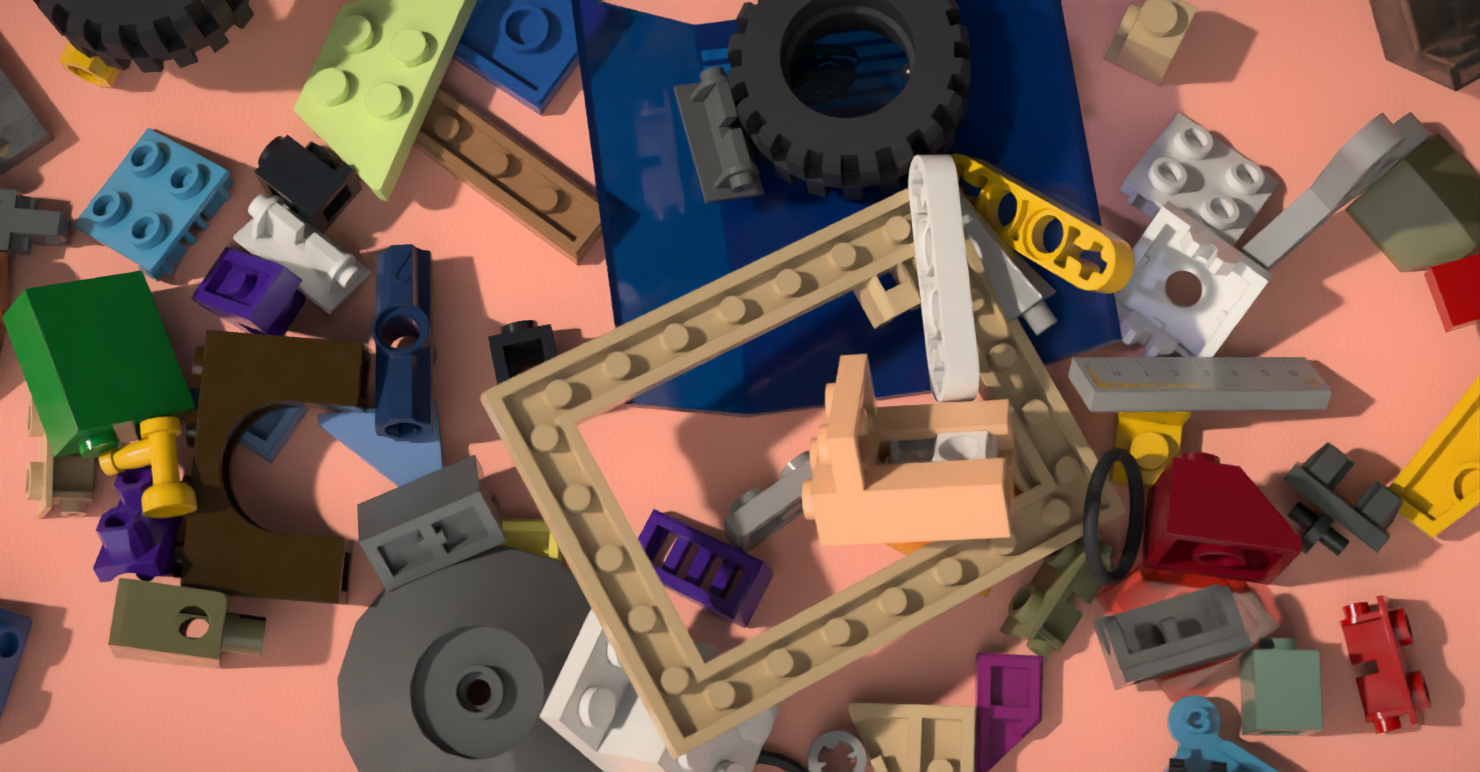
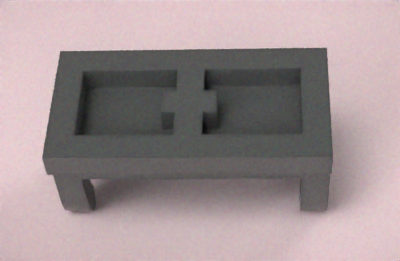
[357,455,507,592]
[1093,584,1252,690]

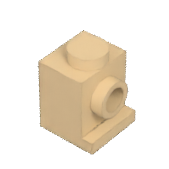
[1104,0,1198,86]

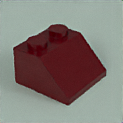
[1141,452,1302,585]

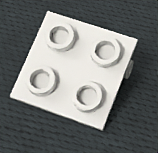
[1119,112,1280,247]

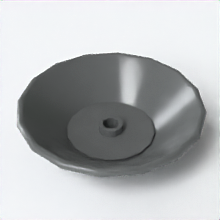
[337,545,604,772]

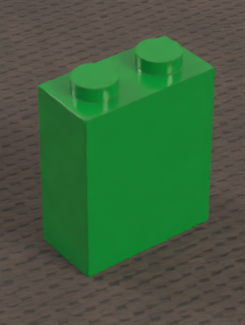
[2,270,196,459]

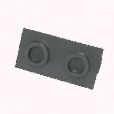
[673,67,764,204]

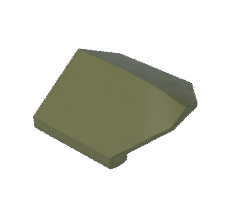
[1345,133,1480,273]

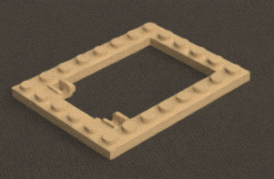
[480,188,1127,761]

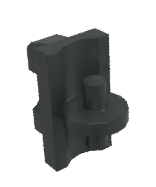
[1283,442,1404,556]

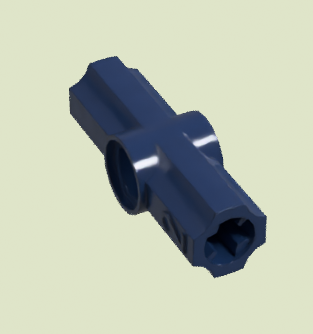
[371,244,437,442]

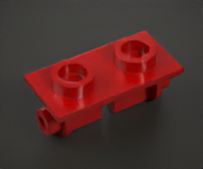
[1339,595,1432,734]

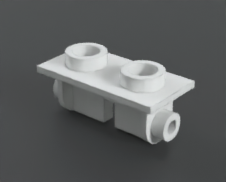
[233,193,372,315]

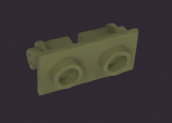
[999,530,1117,659]

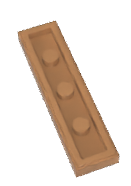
[413,85,615,265]

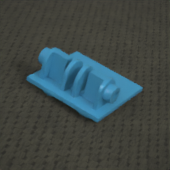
[73,128,234,282]

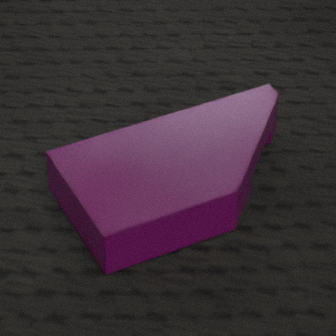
[975,653,1043,772]

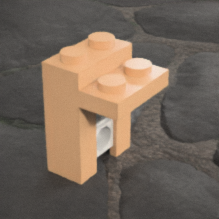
[802,354,1017,546]

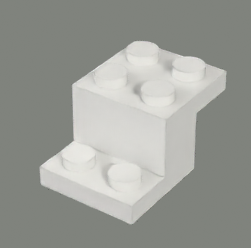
[539,608,779,772]

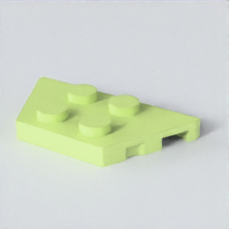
[293,0,477,201]

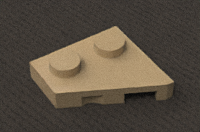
[848,702,976,772]

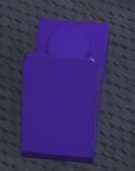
[190,247,306,336]

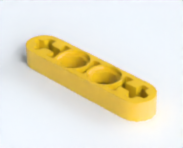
[950,153,1134,294]

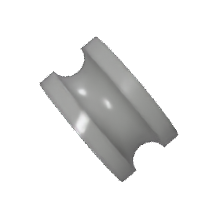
[807,730,867,772]

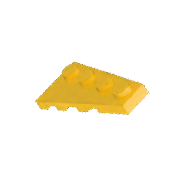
[1388,375,1480,539]

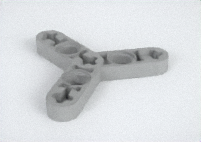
[1239,112,1432,272]

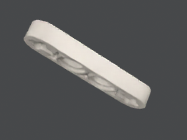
[908,155,980,403]

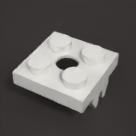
[1093,201,1273,357]

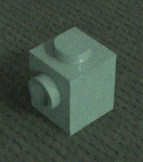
[1239,638,1323,736]

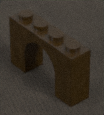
[172,330,372,605]

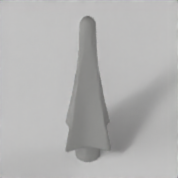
[959,189,1058,336]

